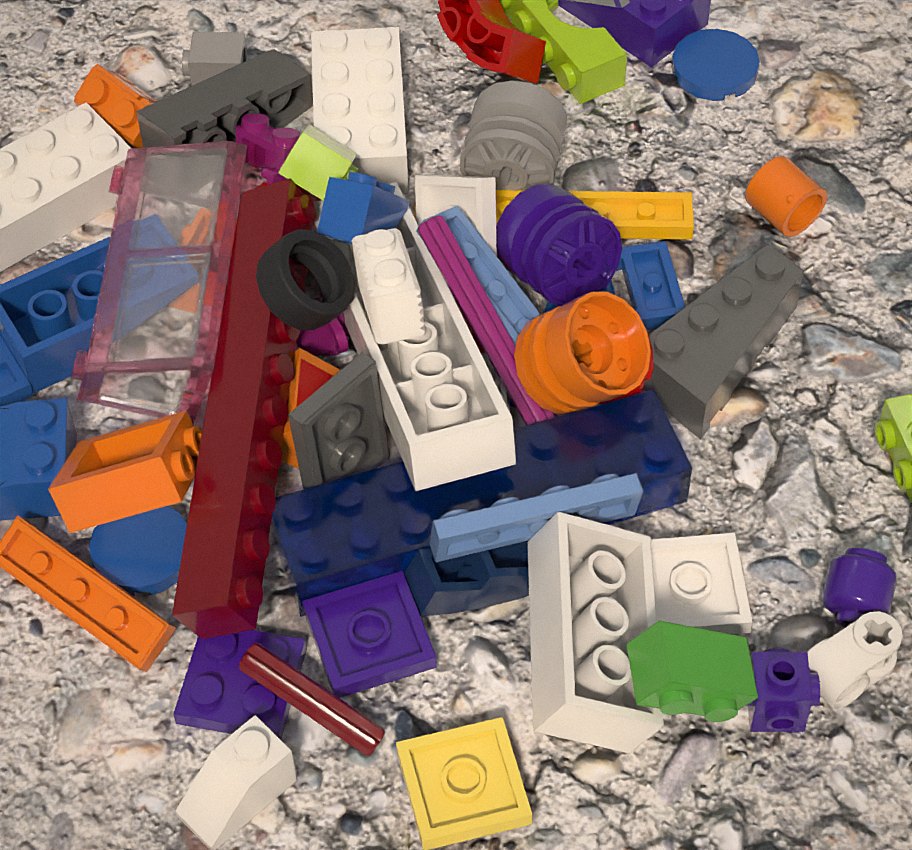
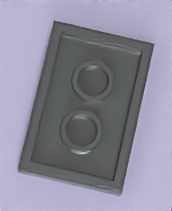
[288,352,389,518]

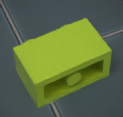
[278,124,359,201]

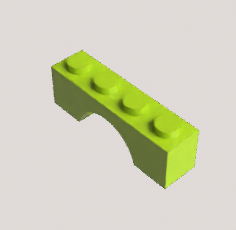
[499,0,627,104]

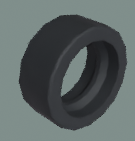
[256,229,355,331]

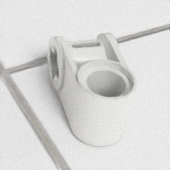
[807,612,903,711]

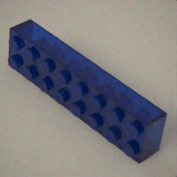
[270,389,692,617]

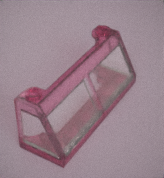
[71,141,247,425]

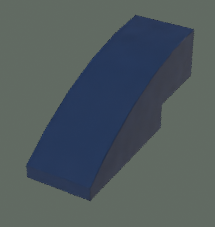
[404,540,529,617]

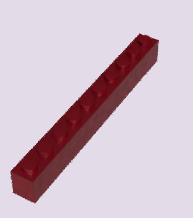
[172,178,316,639]

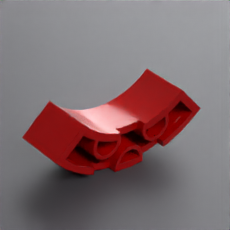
[437,0,546,84]

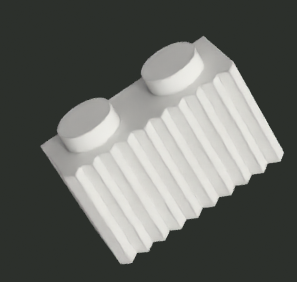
[352,228,426,345]

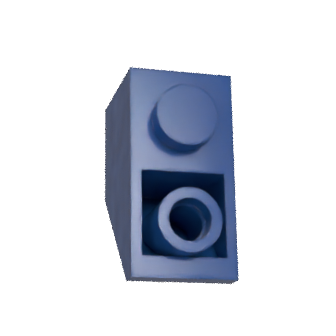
[317,172,410,245]

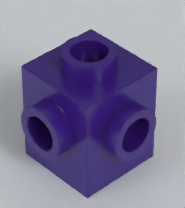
[746,648,820,732]

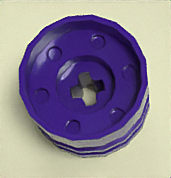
[496,184,622,306]

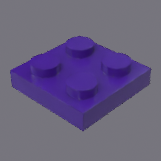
[302,571,437,698]
[173,630,307,740]

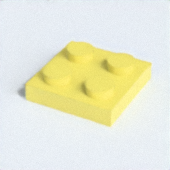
[396,717,532,850]

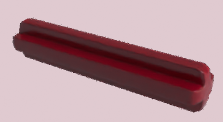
[238,643,385,756]

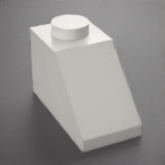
[175,715,297,850]

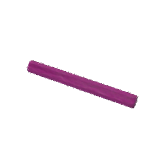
[418,215,559,439]

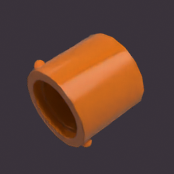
[745,156,827,237]

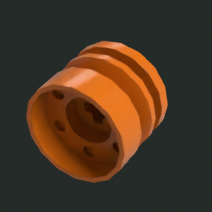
[514,292,651,415]

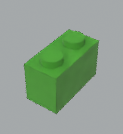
[626,620,758,722]

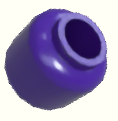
[822,548,897,628]

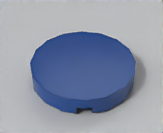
[671,29,760,101]
[89,506,187,596]

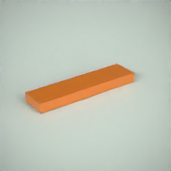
[0,515,177,672]

